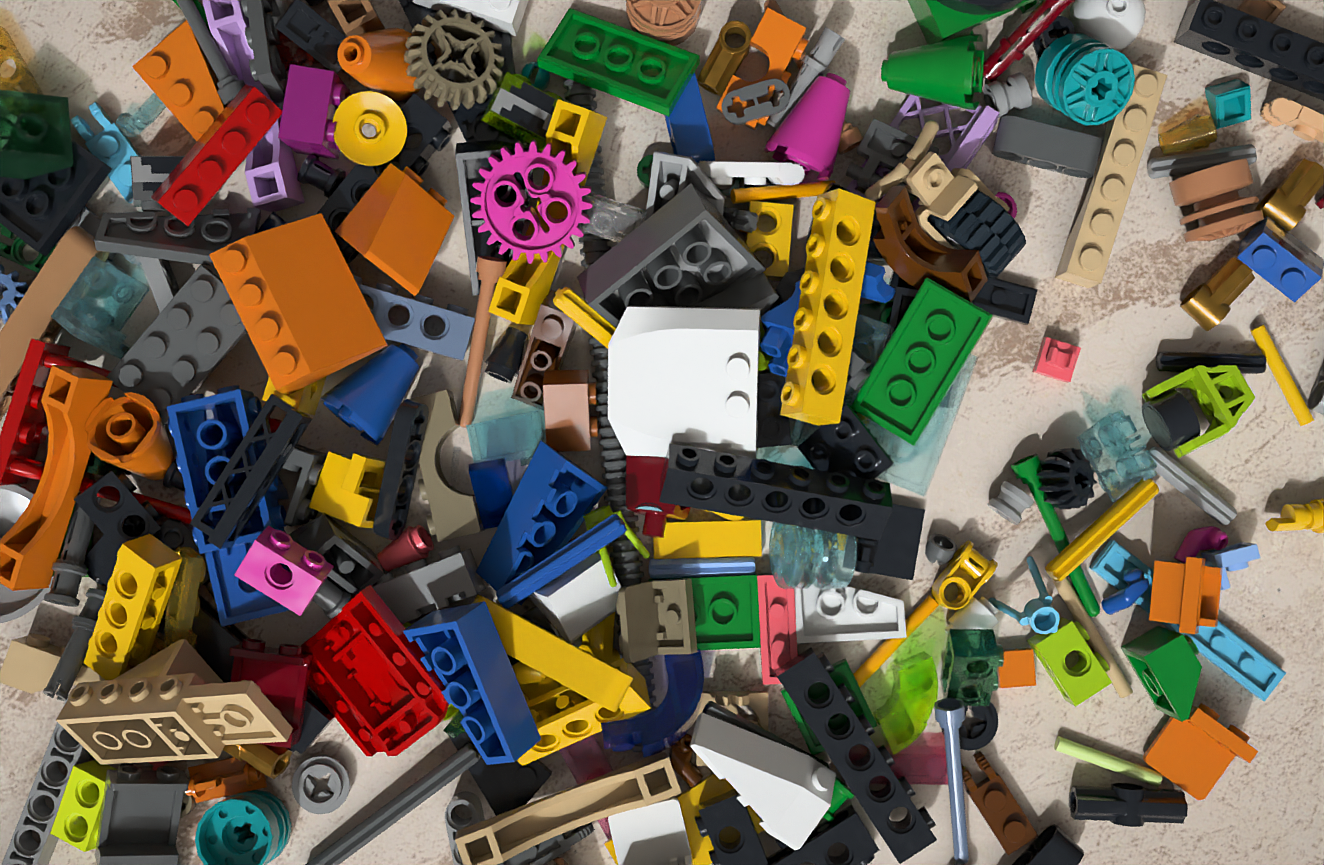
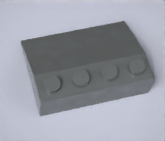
[577,183,766,328]

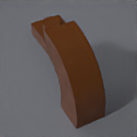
[873,186,988,302]

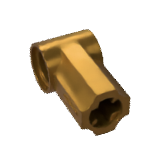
[697,20,752,97]
[1254,158,1324,232]
[1180,257,1255,331]
[223,743,293,779]

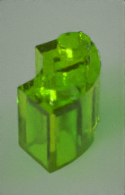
[873,651,938,754]

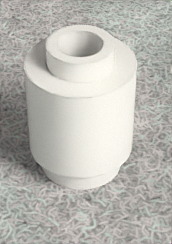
[944,596,999,650]

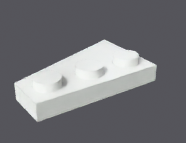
[791,571,907,644]

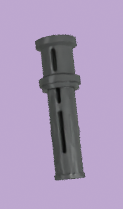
[43,493,102,607]
[43,588,106,701]

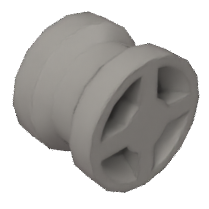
[987,481,1034,525]

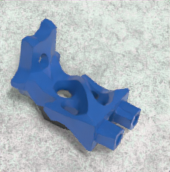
[760,261,895,377]

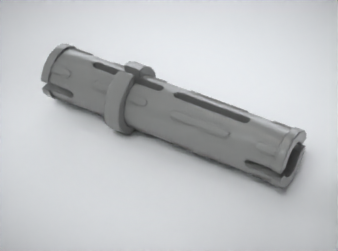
[767,27,845,129]

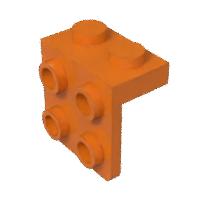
[1143,703,1258,800]

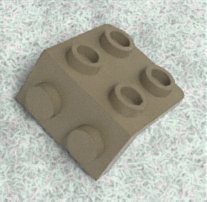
[616,578,698,663]

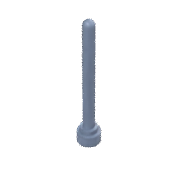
[934,698,969,865]

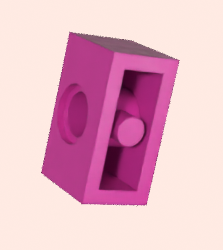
[234,526,334,616]

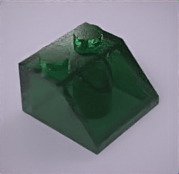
[0,89,73,179]

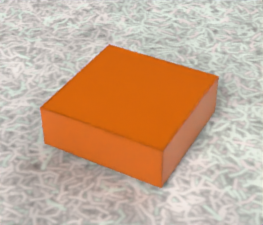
[995,648,1036,688]

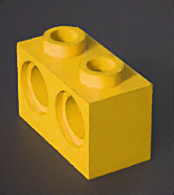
[739,201,794,281]

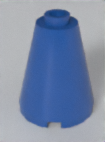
[321,344,419,446]

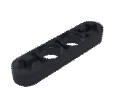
[373,399,429,540]

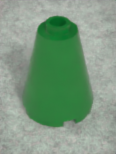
[881,34,984,110]

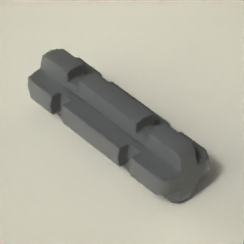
[723,207,759,233]

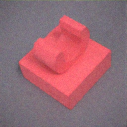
[1032,337,1081,383]

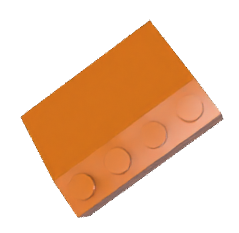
[209,213,388,396]

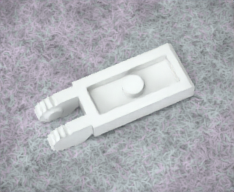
[698,161,805,185]

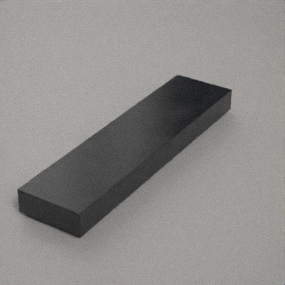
[889,271,1038,325]

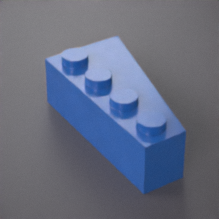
[476,441,608,606]
[403,601,541,765]

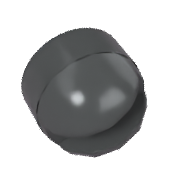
[925,534,957,565]

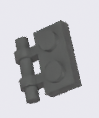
[846,119,939,204]

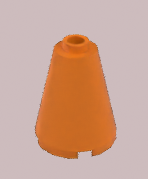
[337,28,421,102]
[85,392,175,480]

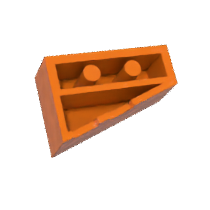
[132,20,226,141]

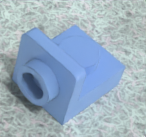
[1201,542,1260,590]

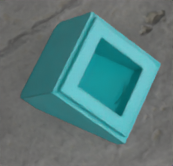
[1205,79,1251,129]

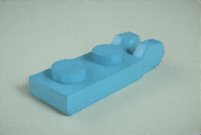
[71,102,141,203]

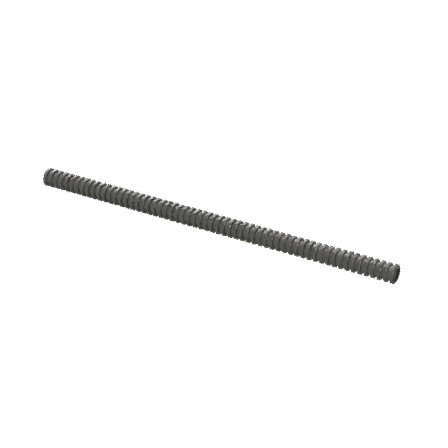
[563,79,661,752]

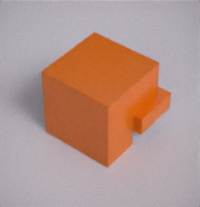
[1149,557,1223,634]

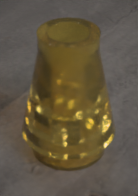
[1158,114,1217,155]

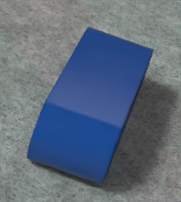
[664,72,715,164]

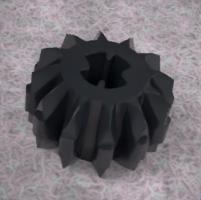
[1036,448,1098,510]

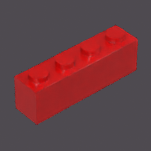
[151,84,282,226]

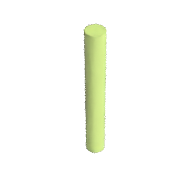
[1054,736,1162,787]

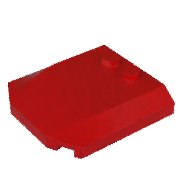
[301,585,449,756]

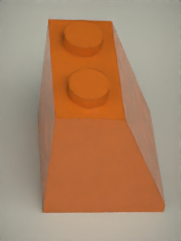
[335,163,455,296]

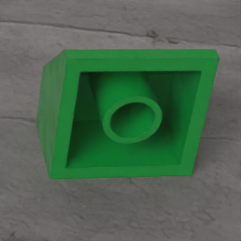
[1121,626,1202,722]

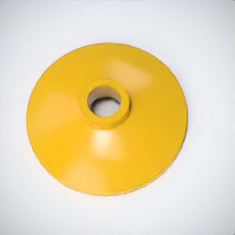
[333,91,407,166]

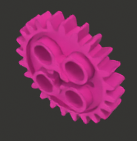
[470,140,593,264]

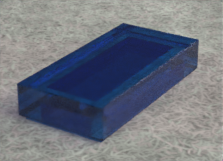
[468,458,514,529]

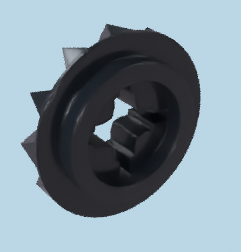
[941,691,998,751]

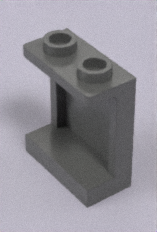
[95,765,189,865]

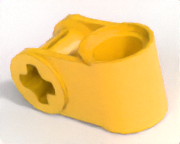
[931,540,998,610]

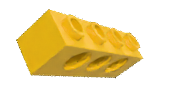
[83,534,183,680]
[517,658,651,766]

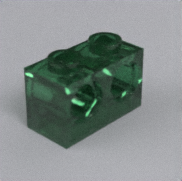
[940,629,1004,706]

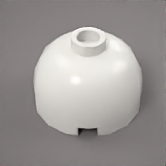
[1069,0,1146,51]

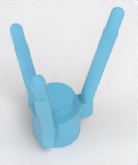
[988,556,1060,634]

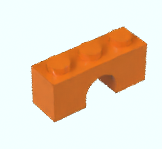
[716,7,809,130]

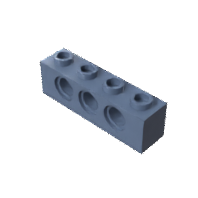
[353,275,475,361]

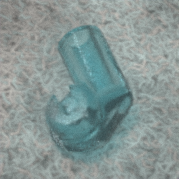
[116,93,166,137]

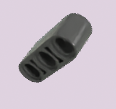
[992,116,1103,178]

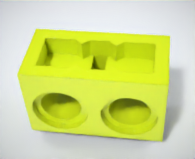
[50,760,117,852]

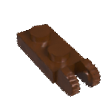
[961,751,1038,855]

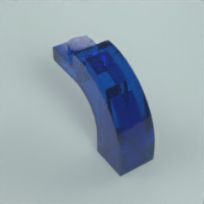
[601,649,704,757]

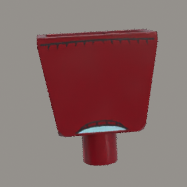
[626,455,691,538]

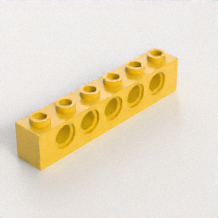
[780,188,876,425]

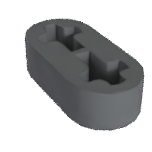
[722,79,790,125]

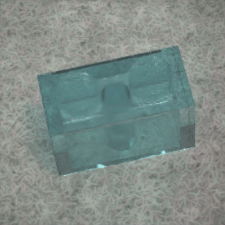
[466,410,546,474]

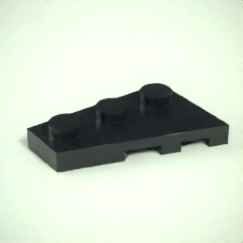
[446,713,552,816]

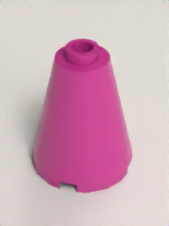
[764,73,851,181]

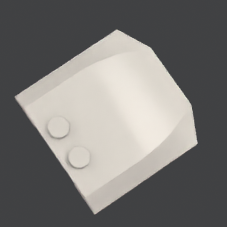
[608,305,761,459]

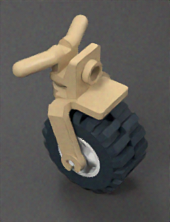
[865,120,1026,279]

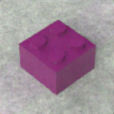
[278,64,352,160]

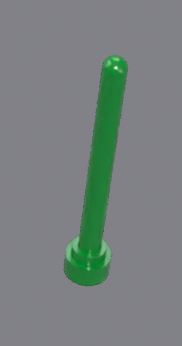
[1010,454,1100,617]

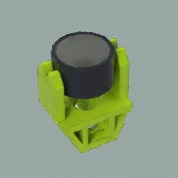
[1142,365,1256,458]

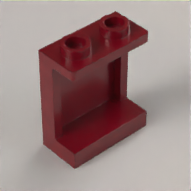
[229,639,313,748]

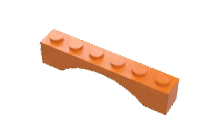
[0,365,113,591]

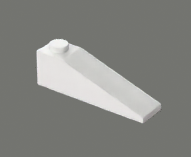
[690,713,836,850]

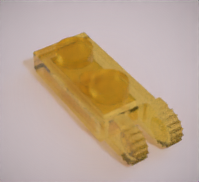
[163,547,206,648]

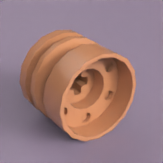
[626,0,702,46]
[1169,159,1264,243]

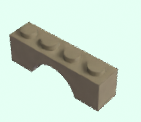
[410,390,485,542]

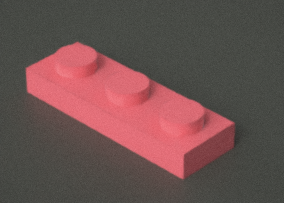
[757,573,798,685]

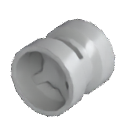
[983,72,1032,118]

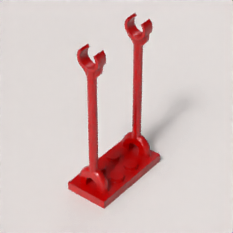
[0,338,282,524]

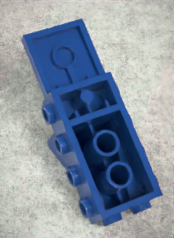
[167,385,290,627]

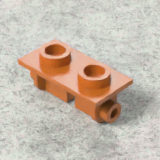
[185,757,267,803]

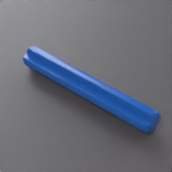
[496,514,627,609]

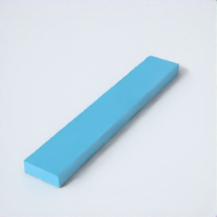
[1089,540,1286,701]

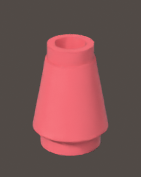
[377,525,434,572]

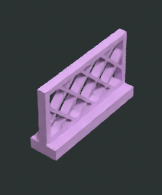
[846,95,1000,212]

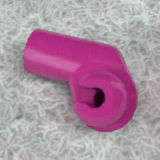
[1173,526,1229,564]

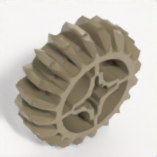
[404,8,504,111]

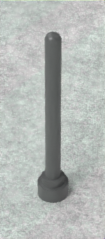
[176,0,245,107]

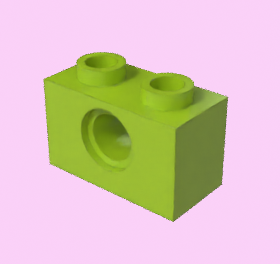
[1026,617,1112,707]

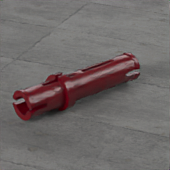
[984,0,1075,82]

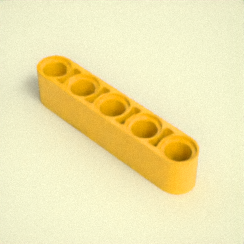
[472,594,633,712]

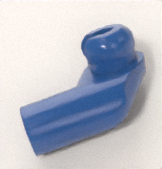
[1101,568,1149,615]

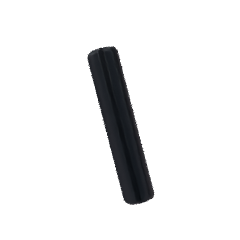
[1156,351,1266,374]

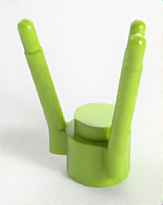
[583,505,650,587]

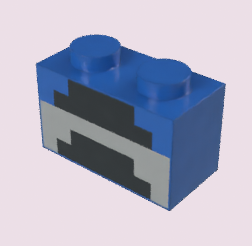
[1237,216,1324,303]

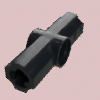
[1069,783,1188,827]

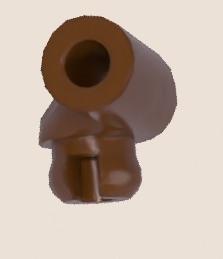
[669,733,704,788]

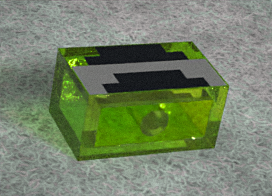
[481,72,564,151]

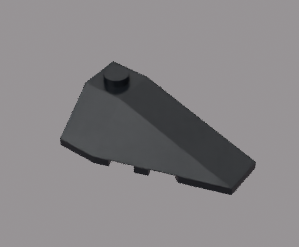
[455,140,534,296]

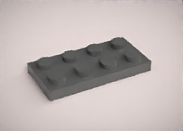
[106,265,247,425]

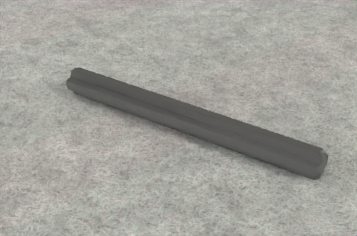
[305,743,481,865]

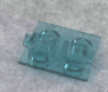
[1076,410,1157,502]

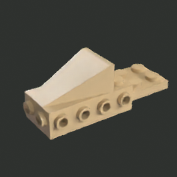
[56,639,293,765]

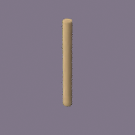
[1049,576,1133,698]

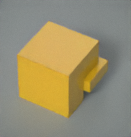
[309,451,386,528]

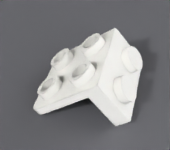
[608,797,694,865]

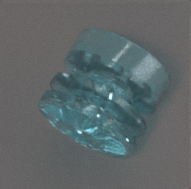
[769,522,857,589]

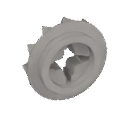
[292,755,351,814]

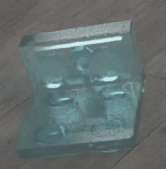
[51,257,149,359]

